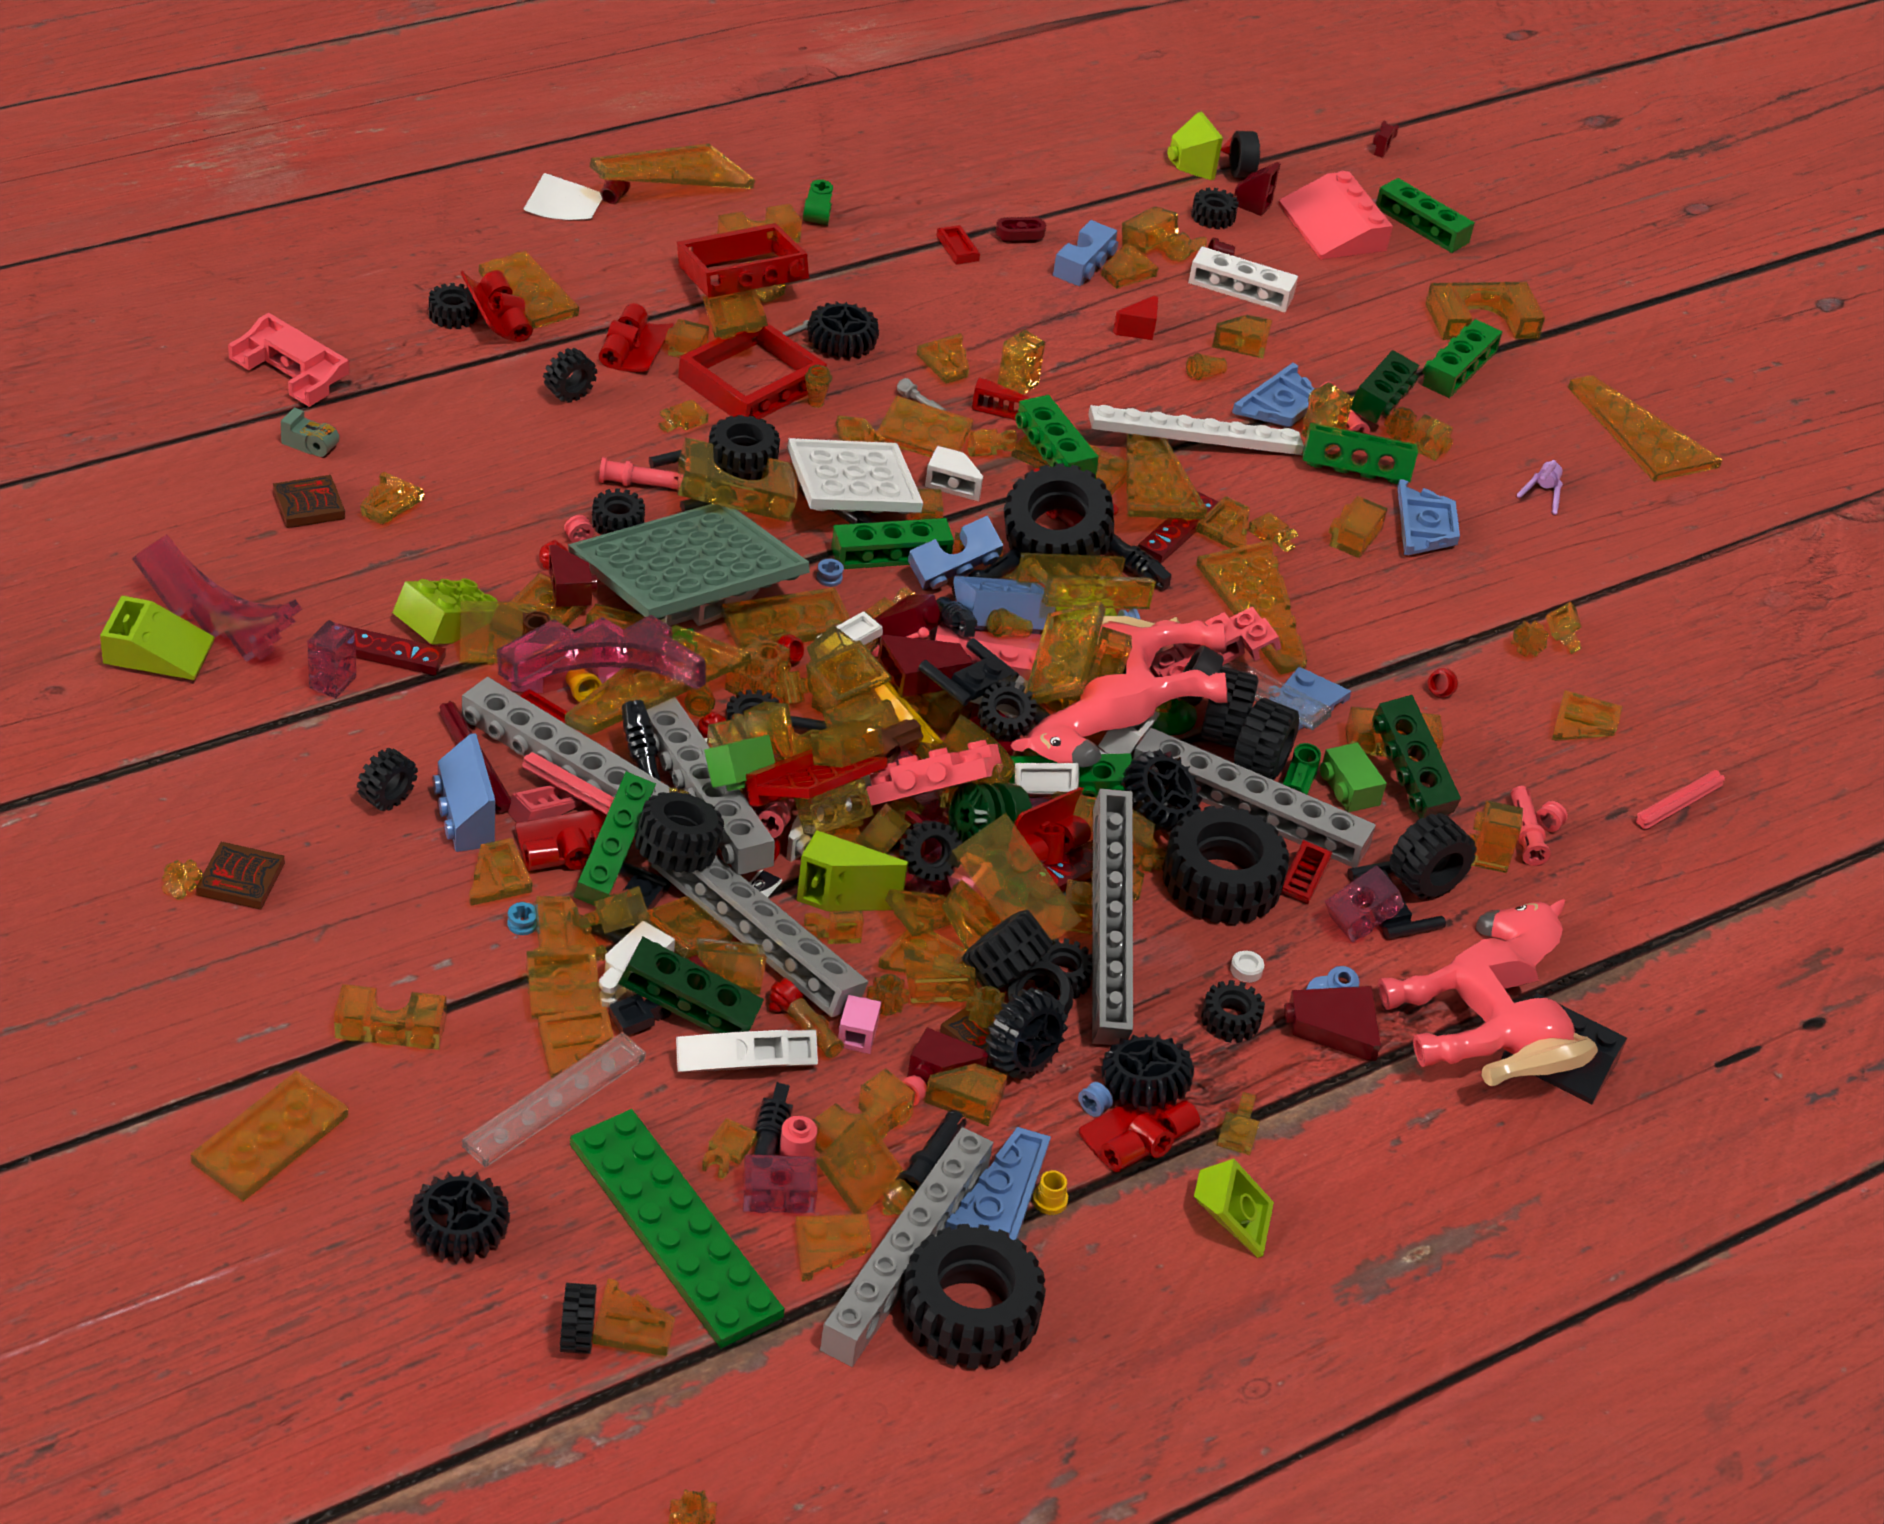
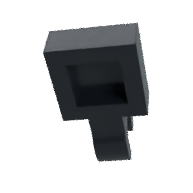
[608,994,672,1037]

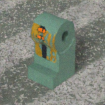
[280,407,340,457]

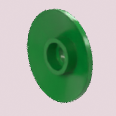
[1151,698,1197,735]

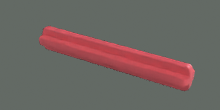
[522,752,614,815]
[1635,770,1725,829]

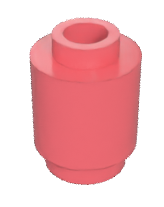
[779,1116,817,1168]

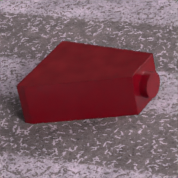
[877,635,973,698]
[1284,986,1381,1061]

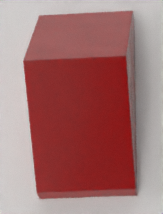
[1113,295,1158,340]

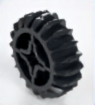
[807,301,879,359]
[1120,749,1203,834]
[985,987,1068,1080]
[1101,1034,1194,1110]
[409,1170,510,1264]

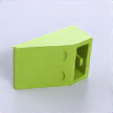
[392,578,499,644]
[100,595,215,680]
[797,830,908,911]

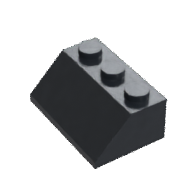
[1501,993,1627,1105]

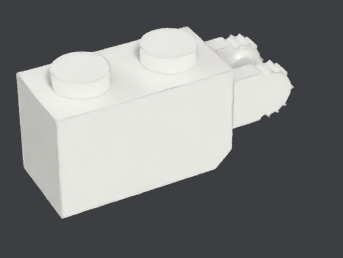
[598,921,675,1007]

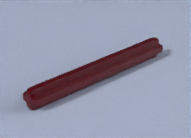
[439,701,511,814]

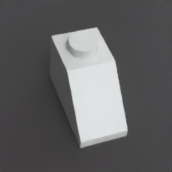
[925,446,983,501]
[1098,711,1160,754]

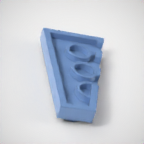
[945,1127,1051,1240]

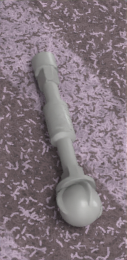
[897,378,967,433]

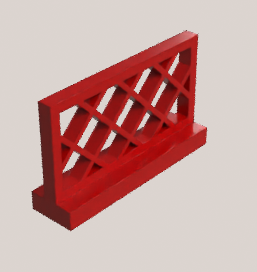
[746,744,888,806]

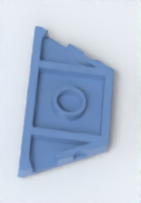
[1232,363,1322,427]
[1397,479,1460,555]

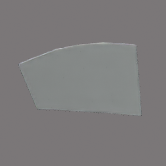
[523,173,602,220]

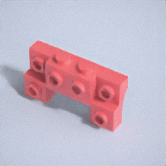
[228,313,349,407]
[1150,606,1281,701]
[862,739,1002,807]

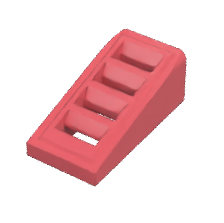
[508,785,582,823]

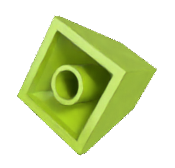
[1168,112,1223,180]
[1194,1159,1274,1258]

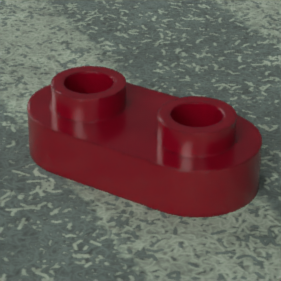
[995,217,1046,242]

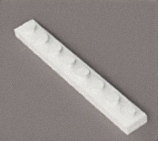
[1088,405,1304,455]

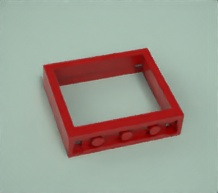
[677,223,809,298]
[678,318,827,419]

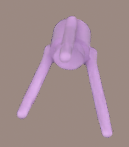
[1517,460,1563,515]

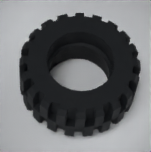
[1004,464,1114,575]
[1162,805,1289,925]
[901,1224,1046,1369]

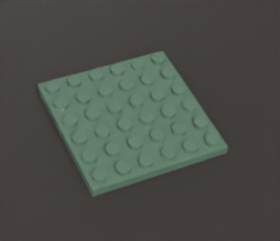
[568,500,810,621]

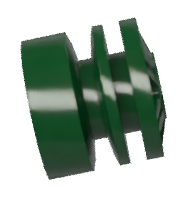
[948,782,1032,851]

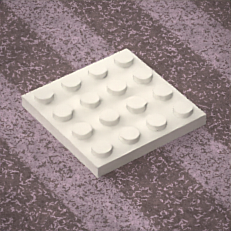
[787,438,923,514]

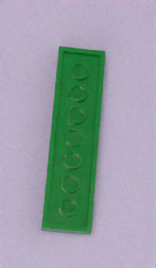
[570,1109,785,1349]

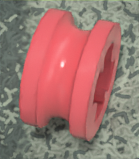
[564,515,594,543]
[1536,801,1568,832]

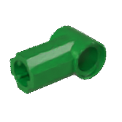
[1283,743,1321,795]

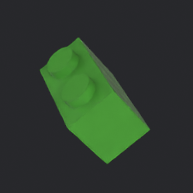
[704,735,775,791]
[1320,742,1387,813]

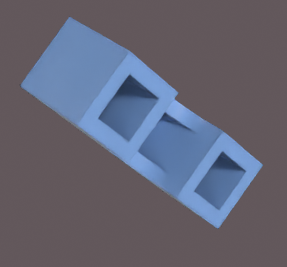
[1053,220,1118,287]
[908,515,1004,590]

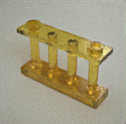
[1016,553,1156,609]

